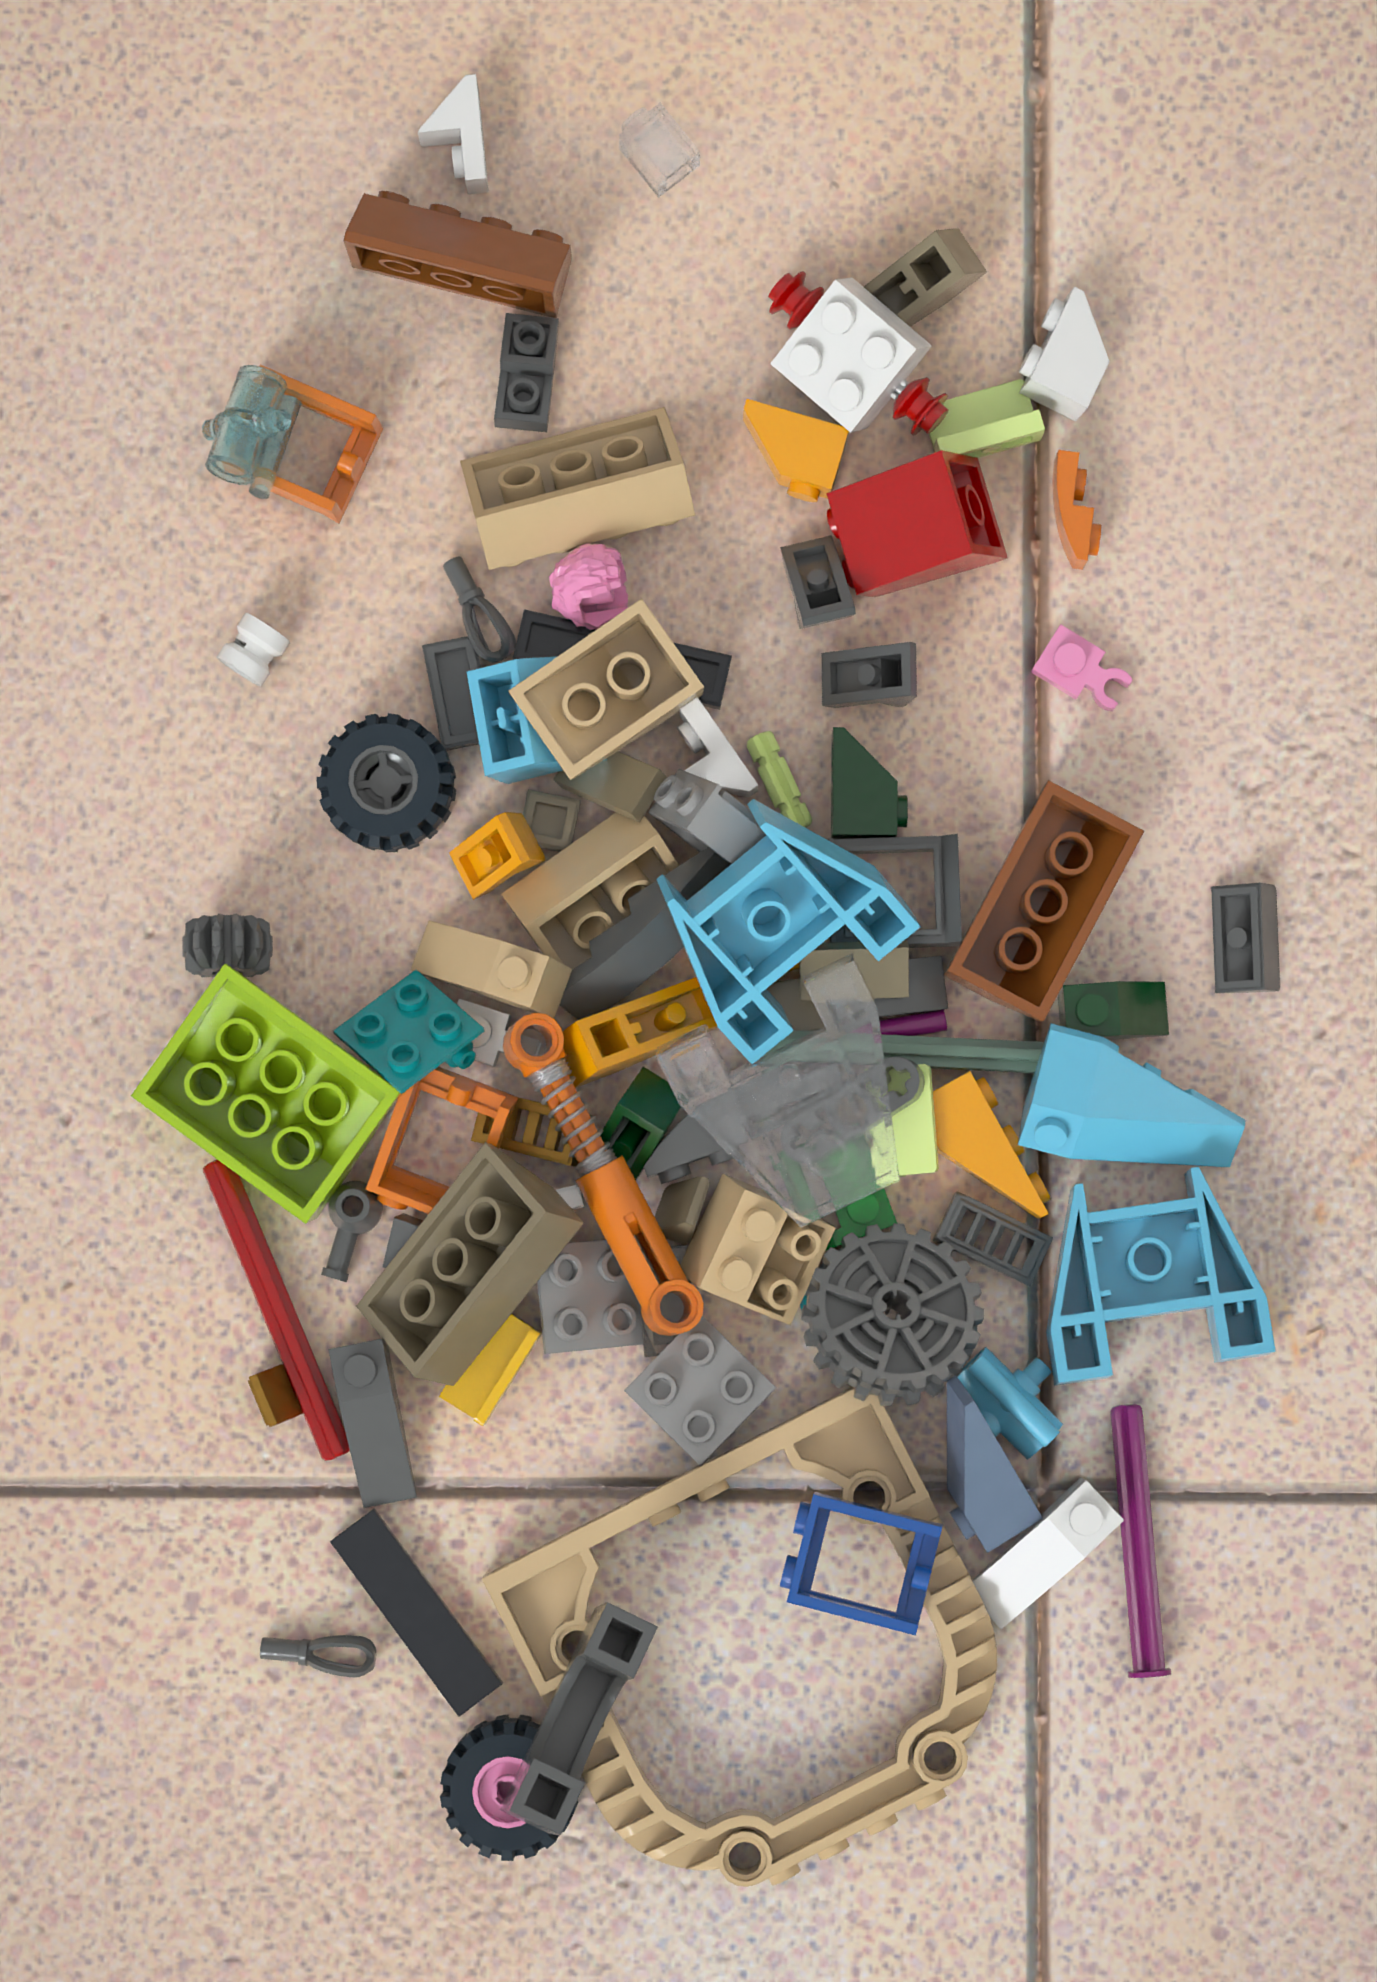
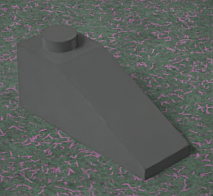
[328,1339,417,1508]

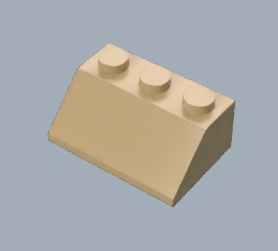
[501,812,679,969]

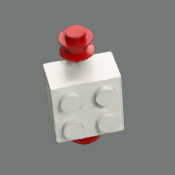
[768,271,949,436]

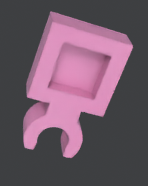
[1031,624,1132,711]

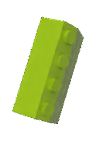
[131,963,401,1224]

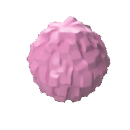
[549,543,628,630]

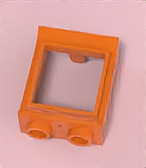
[214,364,383,524]
[365,1066,519,1214]

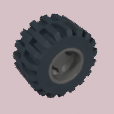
[317,713,457,853]

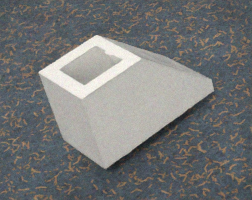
[1019,287,1110,422]

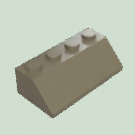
[356,1142,584,1386]

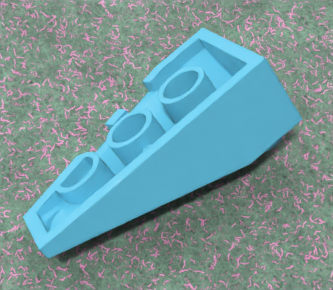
[1018,1023,1246,1167]

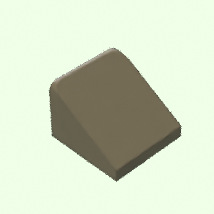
[655,1176,710,1246]

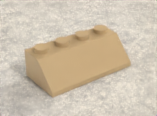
[460,407,696,570]

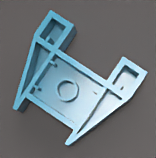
[656,799,921,1064]
[1046,1167,1276,1386]

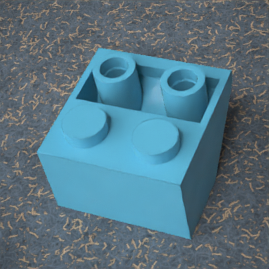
[467,656,607,784]

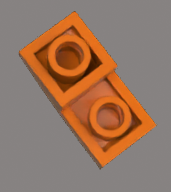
[1052,450,1102,570]

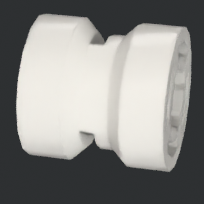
[216,613,290,687]

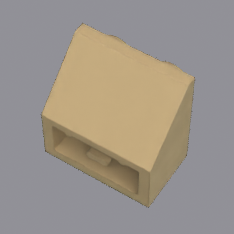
[680,1173,836,1325]

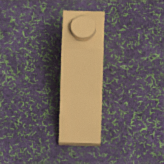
[411,920,572,1019]

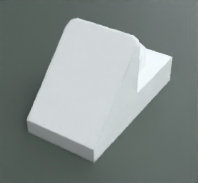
[418,74,489,194]
[677,697,758,797]

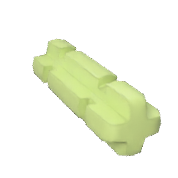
[747,731,812,828]

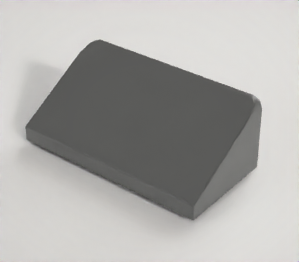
[1211,883,1280,993]

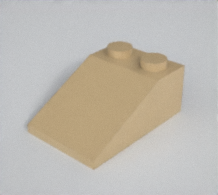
[508,598,704,781]

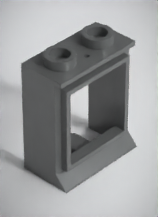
[828,834,962,948]

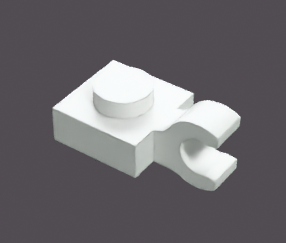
[457,999,542,1067]

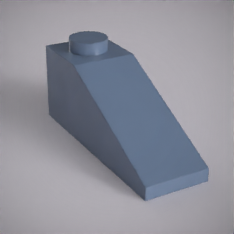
[947,1375,1043,1553]

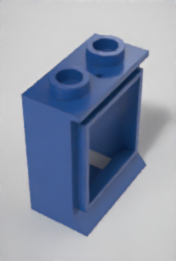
[780,1492,943,1636]

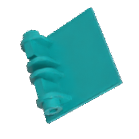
[333,970,485,1094]

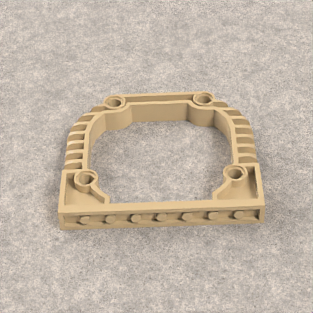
[482,1387,997,1887]

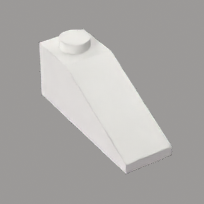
[972,1477,1124,1629]

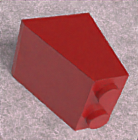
[826,450,1008,597]

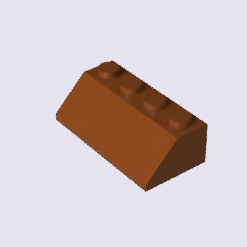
[343,191,572,318]
[944,780,1144,1022]

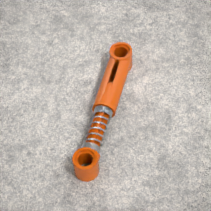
[503,1013,704,1336]

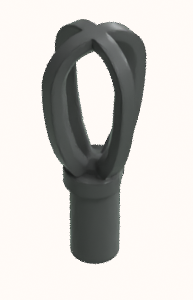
[443,556,516,663]
[260,1635,376,1678]

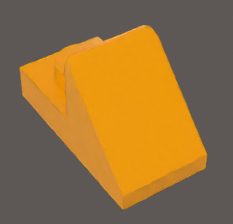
[449,812,546,900]

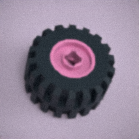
[440,1714,581,1861]

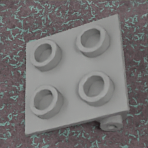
[537,1240,644,1354]
[624,1316,776,1466]

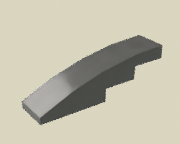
[559,847,731,1020]

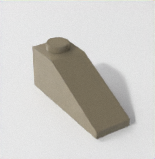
[864,228,987,327]

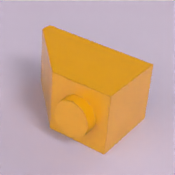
[743,399,849,502]

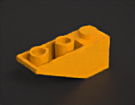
[933,1071,1051,1219]

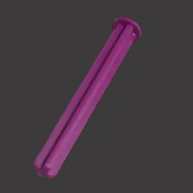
[1110,1404,1171,1678]

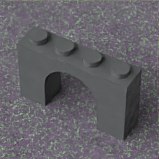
[500,1602,658,1835]

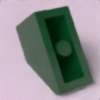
[831,727,908,839]
[1058,981,1169,1040]
[600,1066,689,1181]

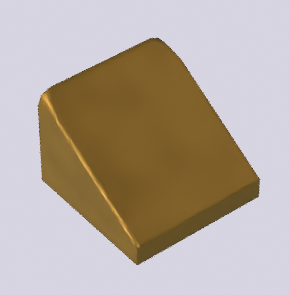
[248,1364,303,1427]

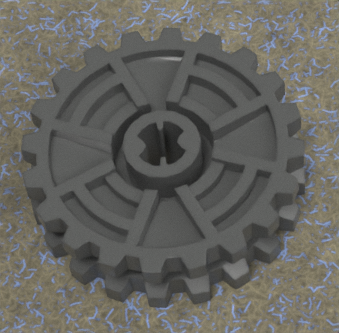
[801,1223,984,1406]

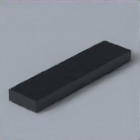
[512,609,732,710]
[330,1508,503,1717]

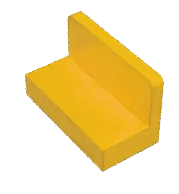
[439,1314,542,1426]

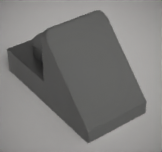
[780,535,856,629]
[821,642,917,708]

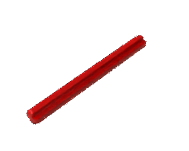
[203,1160,350,1461]

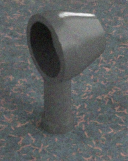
[321,1181,383,1282]

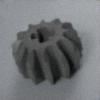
[182,913,273,977]

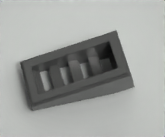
[932,1191,1053,1287]

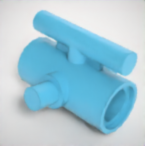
[958,1347,1063,1460]

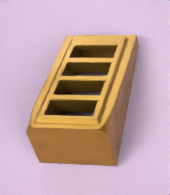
[471,1097,592,1167]

